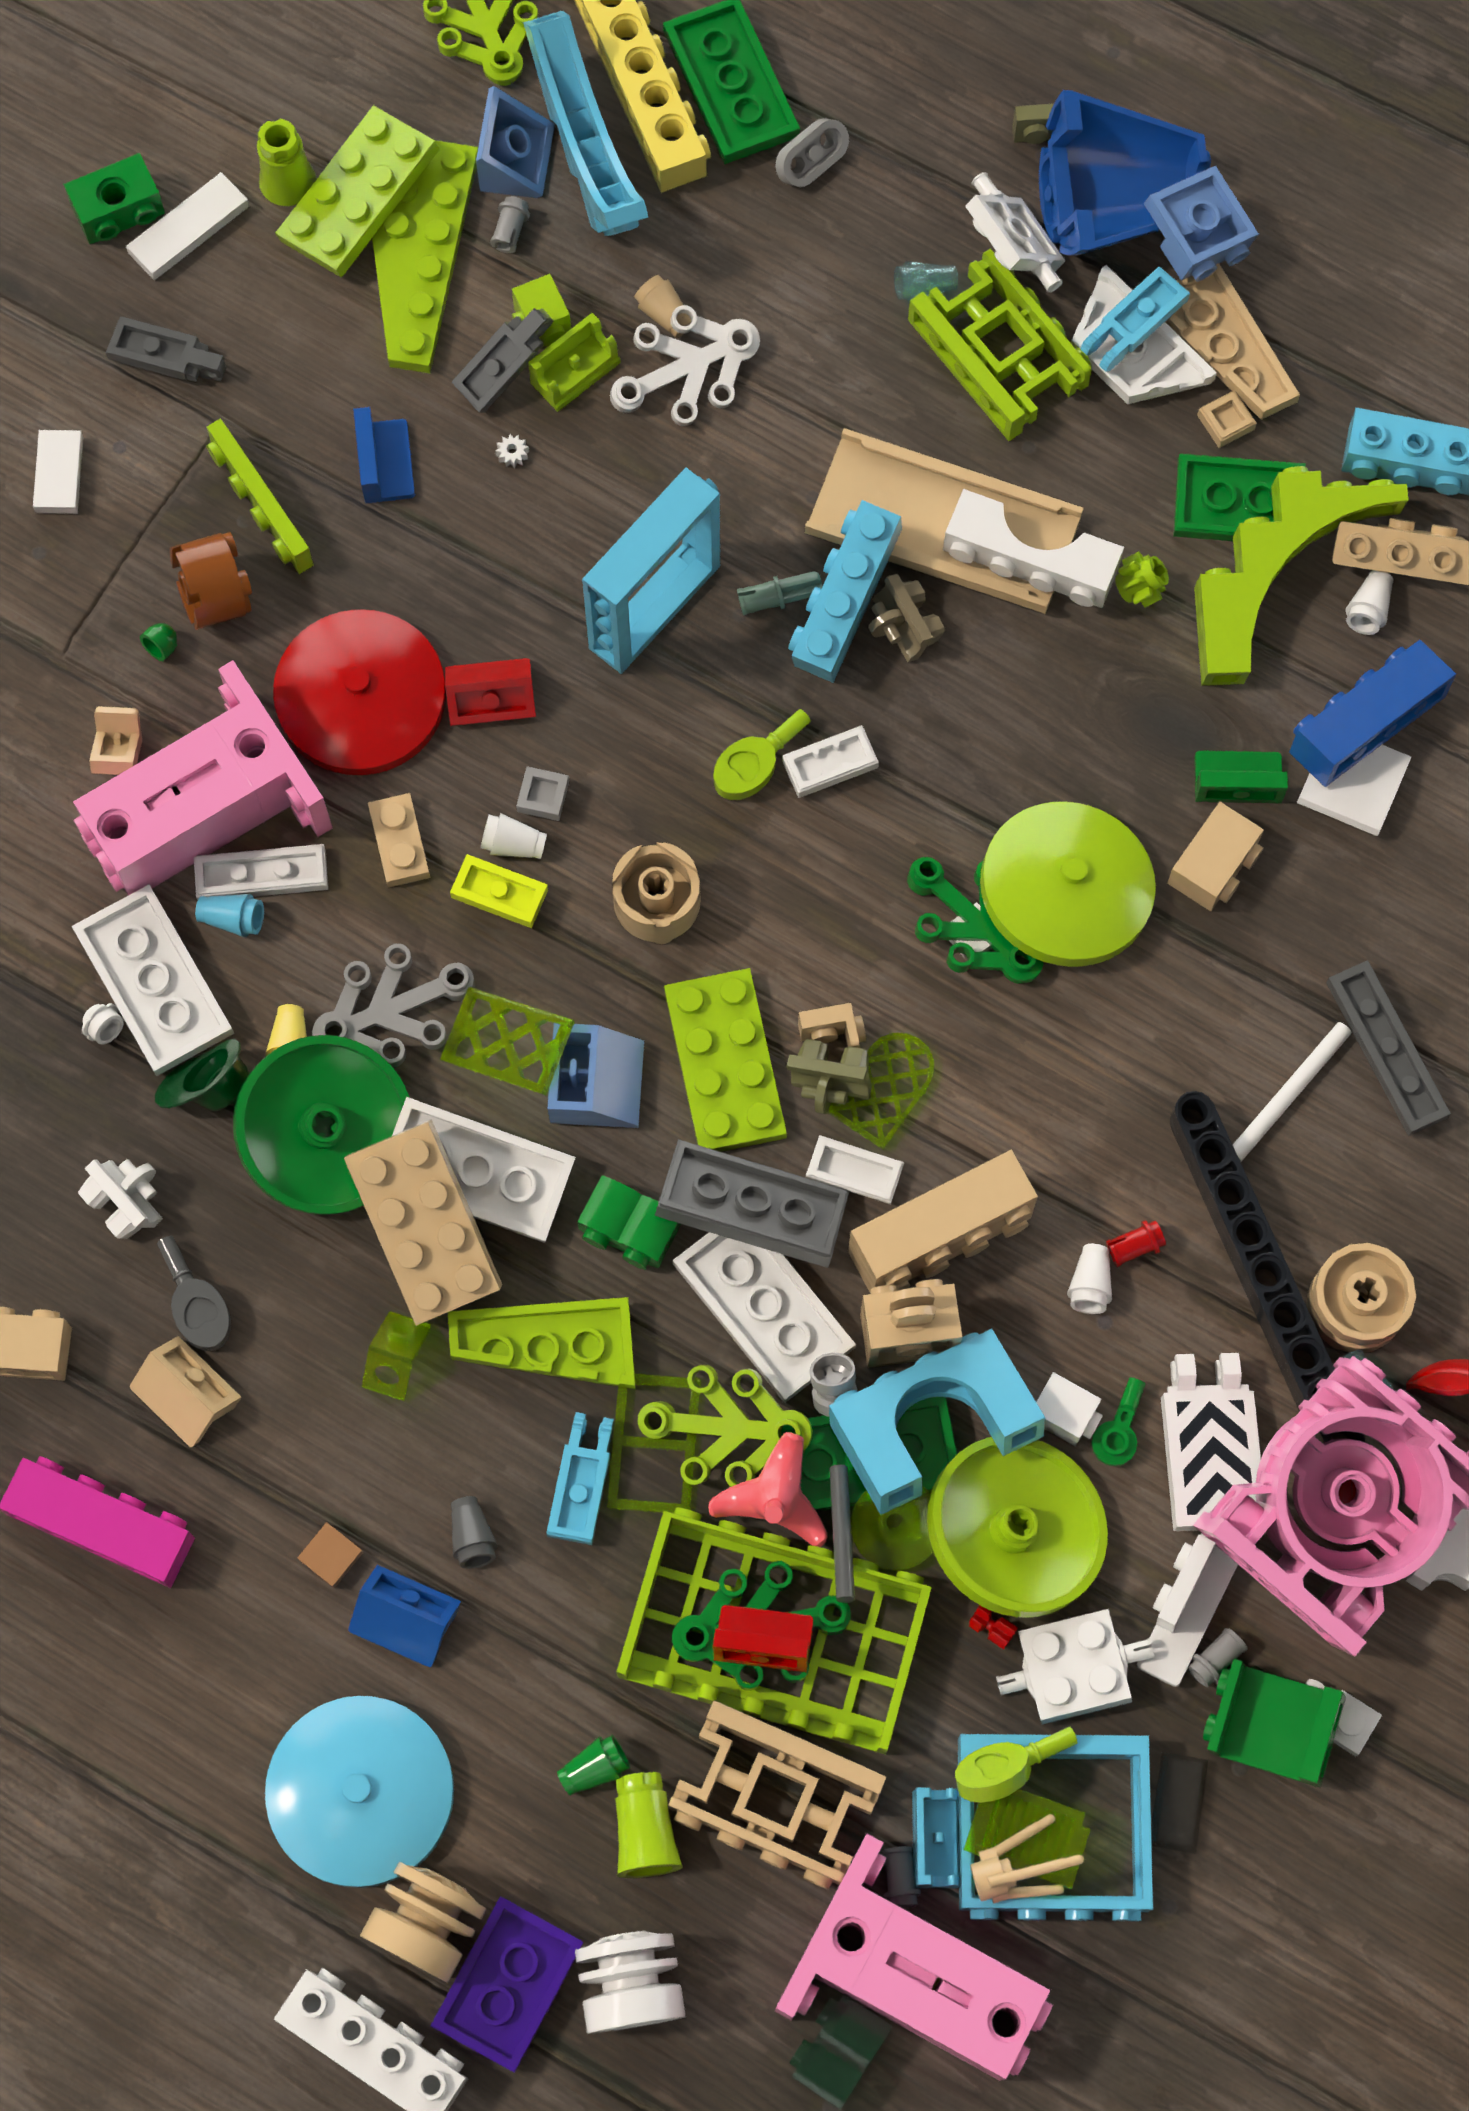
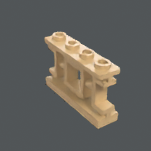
[668,1700,886,1890]

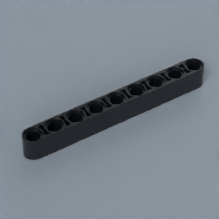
[1170,1091,1365,1443]

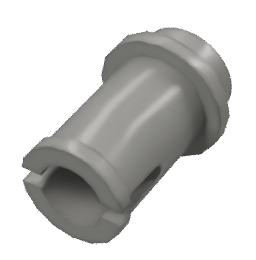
[490,196,530,253]
[1188,1628,1247,1687]

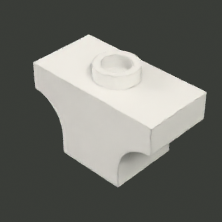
[1406,1508,1469,1591]

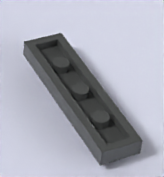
[1326,960,1451,1137]

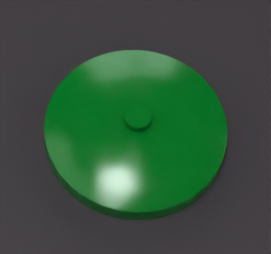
[233,1035,410,1215]

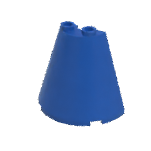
[1039,90,1211,255]

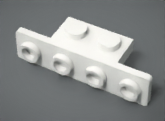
[1137,1533,1238,1687]

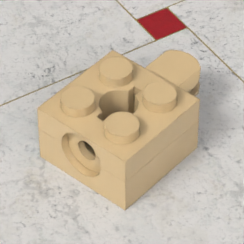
[860,1279,962,1368]

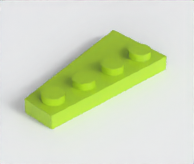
[448,1297,635,1389]

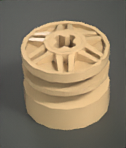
[360,1862,486,1983]

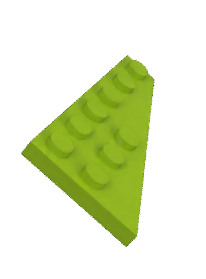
[372,140,478,374]

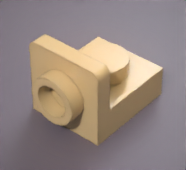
[798,1003,866,1048]

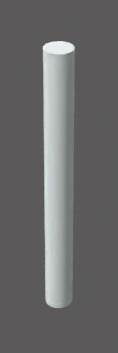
[1233,1022,1352,1162]

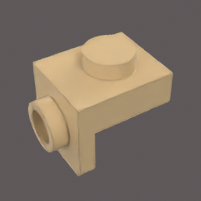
[89,706,142,775]

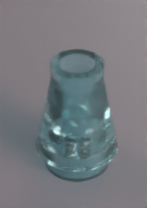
[894,261,958,303]

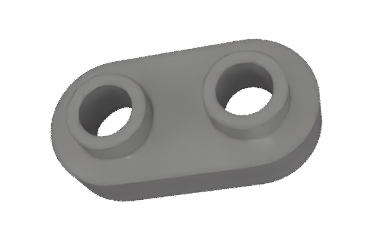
[776,118,849,187]

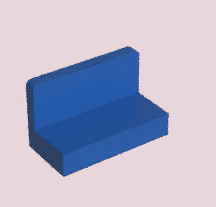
[353,407,415,503]
[348,1565,461,1667]

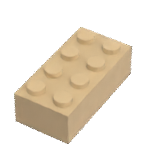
[344,1119,503,1325]
[848,1149,1038,1294]

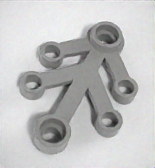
[312,944,475,1067]

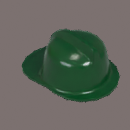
[155,1039,250,1111]

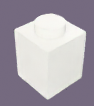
[1036,1372,1103,1447]

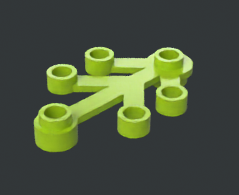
[423,0,538,86]
[638,1365,813,1487]

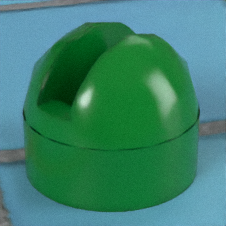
[140,623,177,661]

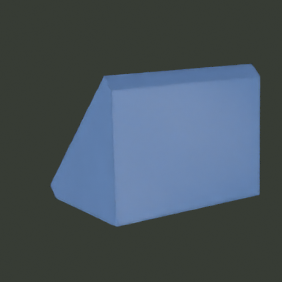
[476,86,555,198]

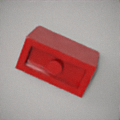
[445,658,536,726]
[713,1605,813,1672]

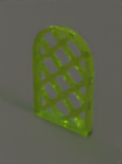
[827,1033,934,1150]

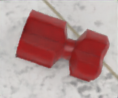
[969,1605,1018,1650]

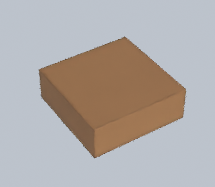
[297,1522,363,1588]

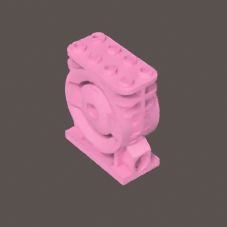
[1193,1356,1469,1657]

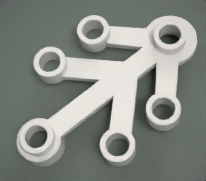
[610,305,760,426]

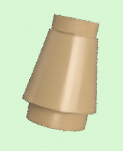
[634,275,691,338]

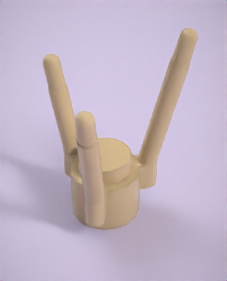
[970,1814,1084,1904]

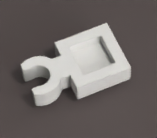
[1305,1679,1382,1756]

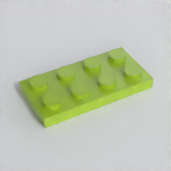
[275,105,440,278]
[664,968,787,1152]

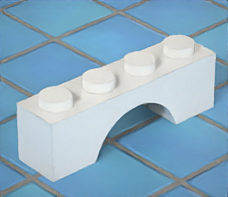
[943,489,1124,608]

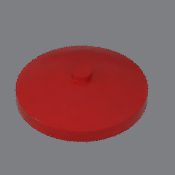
[273,610,446,775]

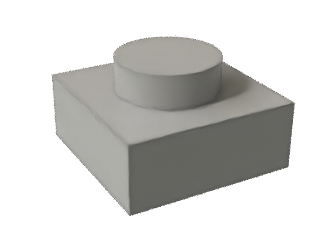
[516,767,570,821]

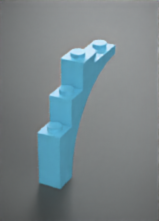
[523,11,649,236]

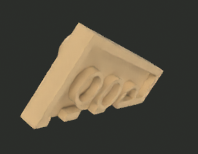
[1165,263,1300,420]

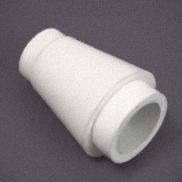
[1346,570,1394,635]
[480,813,547,859]
[1067,1244,1112,1314]

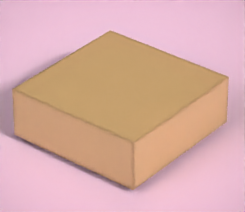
[1197,390,1257,448]

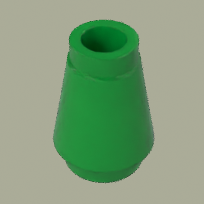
[557,1735,630,1796]

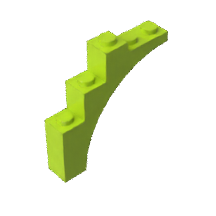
[1194,466,1408,686]

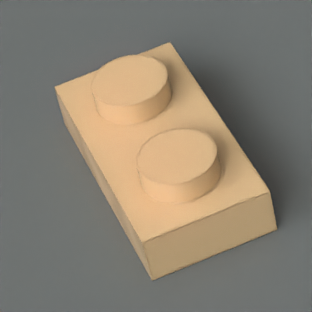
[368,793,430,888]

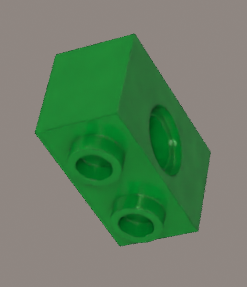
[63,153,165,245]

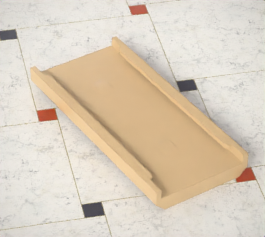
[805,428,1083,614]

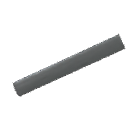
[830,1465,855,1603]

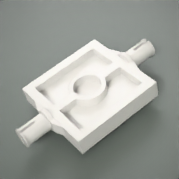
[965,172,1065,292]
[996,1609,1155,1724]

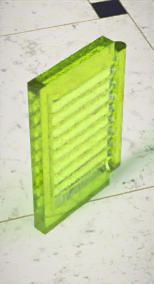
[963,1789,1091,1889]

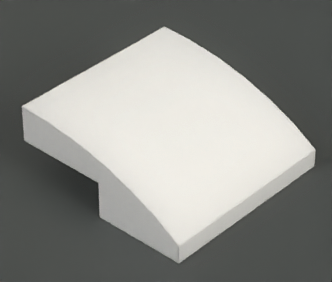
[1297,745,1411,836]

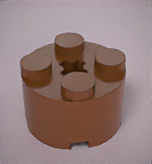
[170,532,252,630]

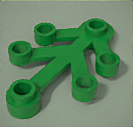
[907,857,1043,984]
[672,1561,851,1691]

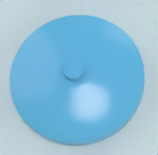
[265,1696,454,1888]

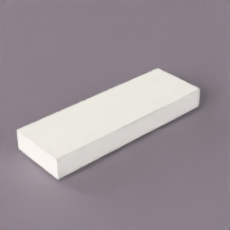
[126,173,249,281]
[194,844,328,900]

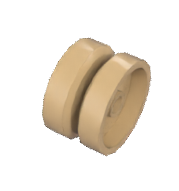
[1306,1243,1416,1354]

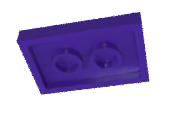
[430,1896,584,2073]

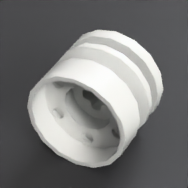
[575,1931,686,2034]

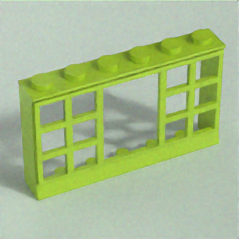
[617,1508,932,1755]

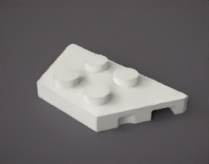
[1071,265,1217,404]

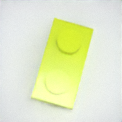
[450,854,548,928]

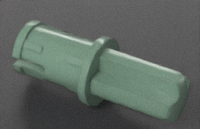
[737,571,823,615]

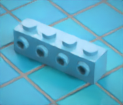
[1341,408,1469,495]
[788,500,902,683]

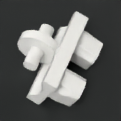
[78,1159,163,1239]

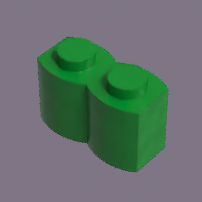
[577,1175,681,1270]

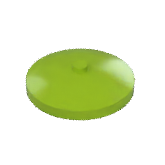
[980,802,1156,967]
[927,1437,1108,1618]

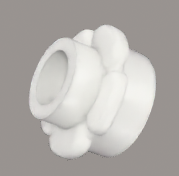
[82,1003,124,1045]

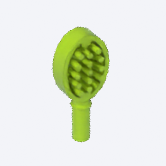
[713,709,811,800]
[955,1727,1078,1803]

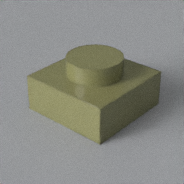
[1012,104,1054,144]

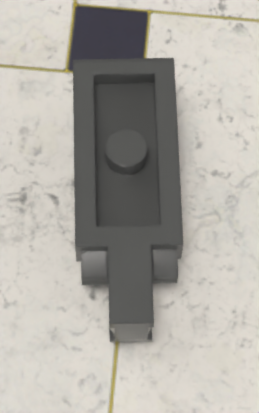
[452,308,554,413]
[106,316,227,382]

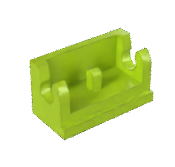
[528,313,621,412]

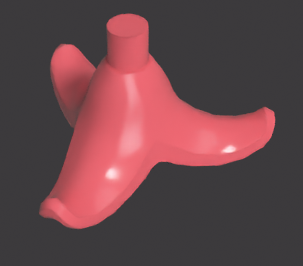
[708,1432,827,1547]

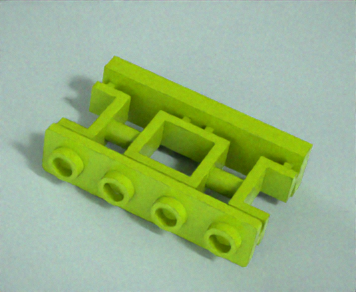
[908,248,1092,441]

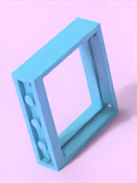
[582,467,720,674]
[958,1734,1153,1921]

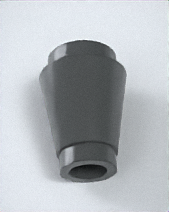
[450,1496,498,1569]

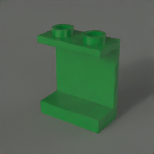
[1203,1659,1346,1788]

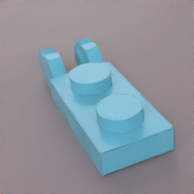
[1080,267,1190,372]
[547,1412,614,1545]

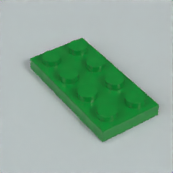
[663,0,800,164]
[781,1397,957,1512]

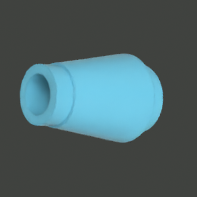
[195,894,264,937]

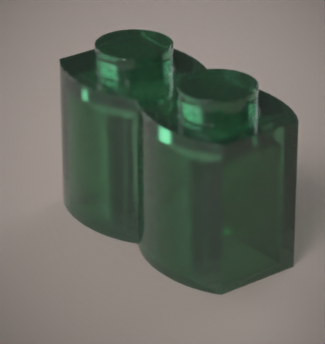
[789,1993,893,2110]

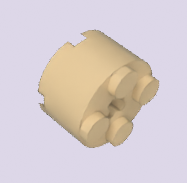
[612,843,701,944]

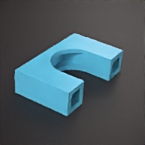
[829,1329,1045,1515]

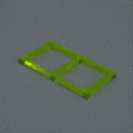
[607,1374,701,1513]

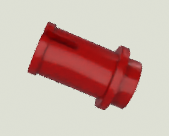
[1106,1220,1166,1268]

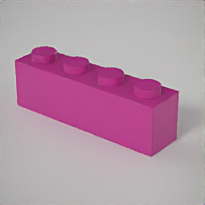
[0,1456,195,1588]

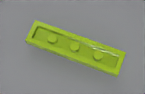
[206,418,314,574]

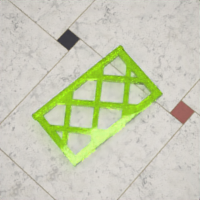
[440,987,575,1096]

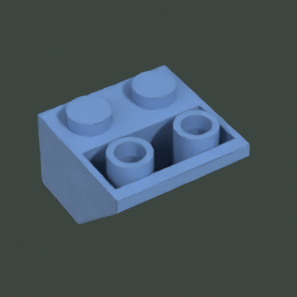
[547,1023,644,1128]

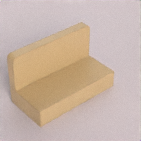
[130,1336,241,1447]

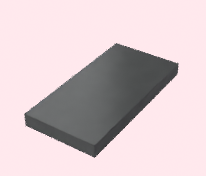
[655,1139,849,1268]

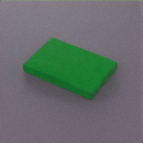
[1173,453,1305,541]

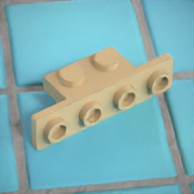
[1332,518,1469,585]

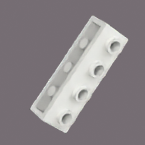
[274,1968,469,2111]

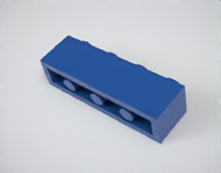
[1289,640,1456,787]

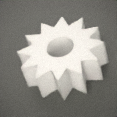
[495,434,529,469]

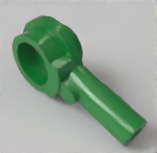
[1091,1377,1146,1467]

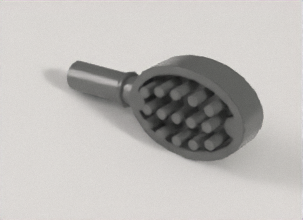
[157,1235,231,1351]

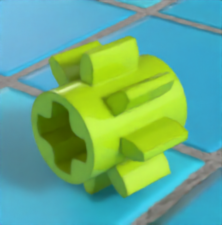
[1115,551,1169,608]

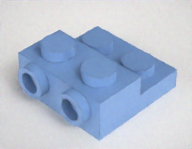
[1144,165,1259,282]

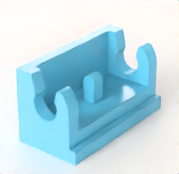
[912,1788,960,1888]

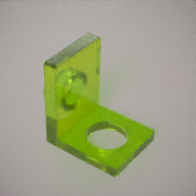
[362,1311,431,1401]

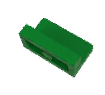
[1194,751,1288,803]

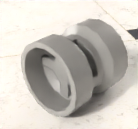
[810,1353,857,1417]

